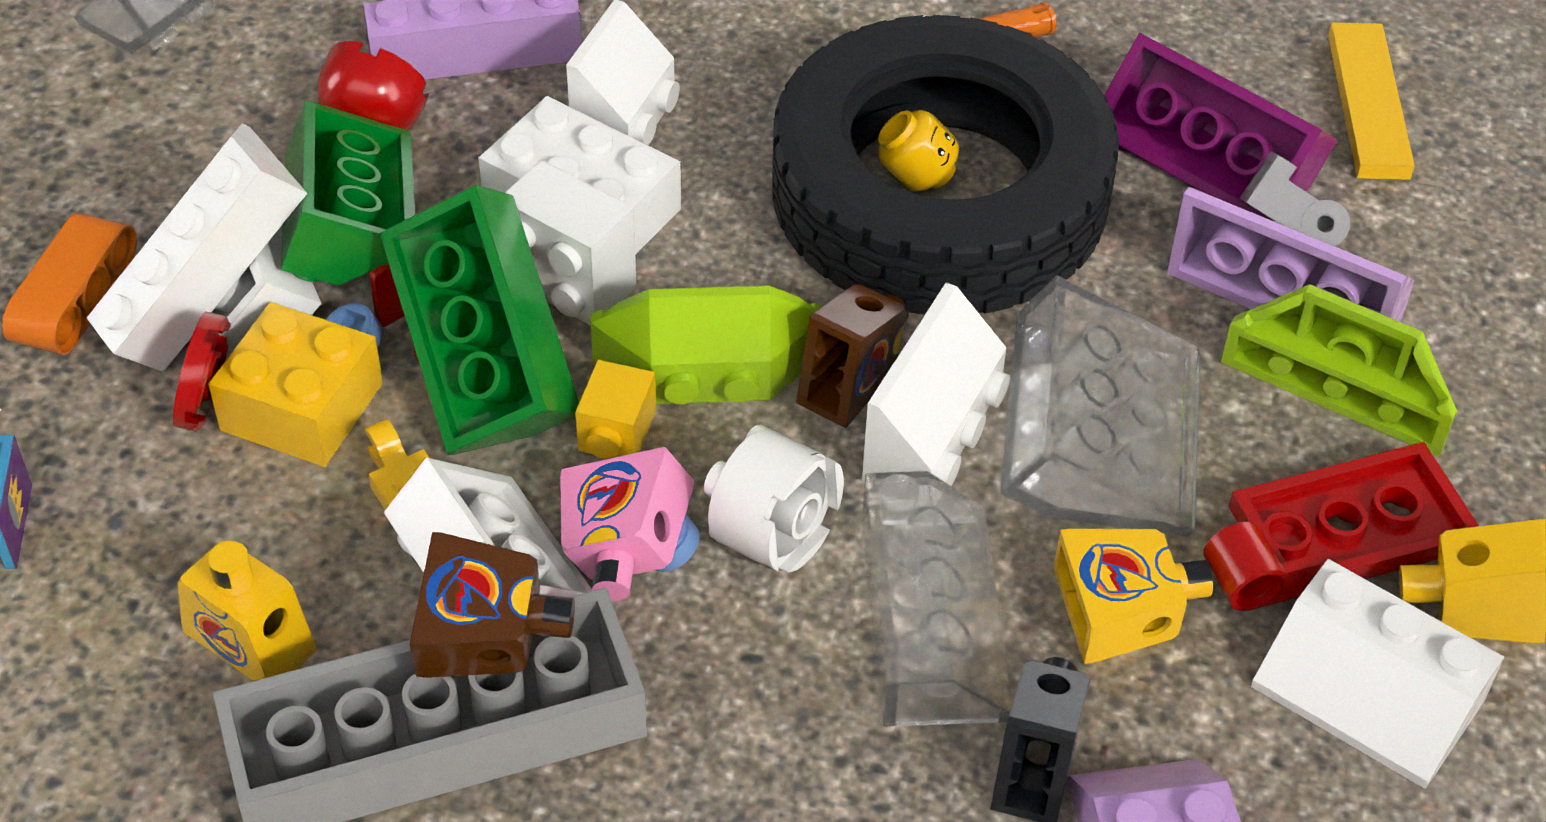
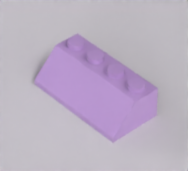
[363,0,582,80]
[1167,187,1415,322]

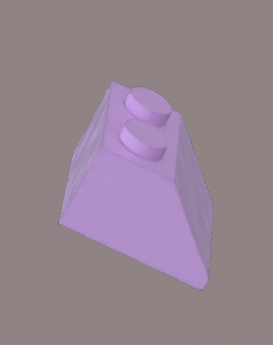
[1067,759,1241,822]

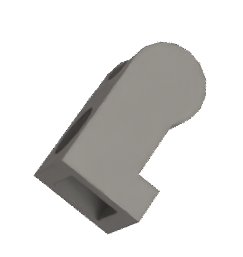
[1240,151,1350,246]

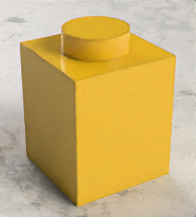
[575,360,656,459]

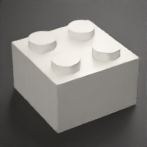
[505,160,637,326]

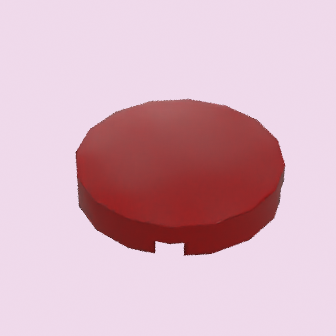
[173,311,231,433]

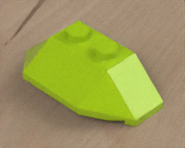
[1221,284,1457,457]
[590,285,823,405]

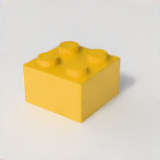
[208,302,383,467]

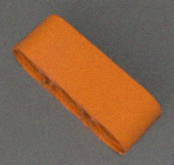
[2,212,137,355]

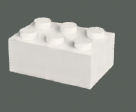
[478,96,681,255]

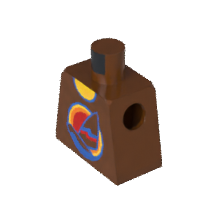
[796,284,909,428]
[409,532,575,678]

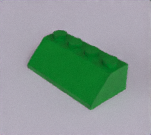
[281,100,415,285]
[379,185,579,455]

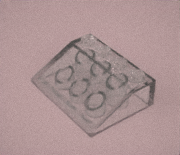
[1000,275,1200,537]

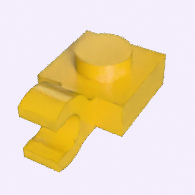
[365,419,429,510]

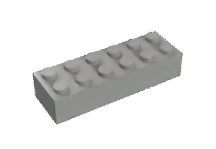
[212,588,647,822]

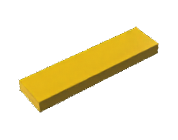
[1328,22,1415,180]

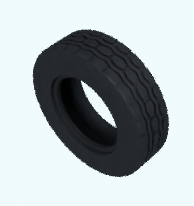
[772,15,1119,315]

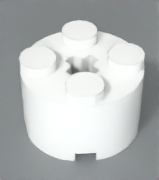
[704,425,844,573]

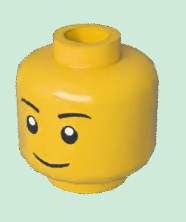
[878,110,959,192]

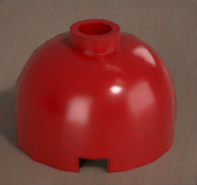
[318,41,429,130]

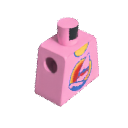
[560,447,694,602]

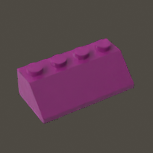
[1104,32,1338,222]

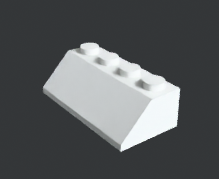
[87,123,307,372]

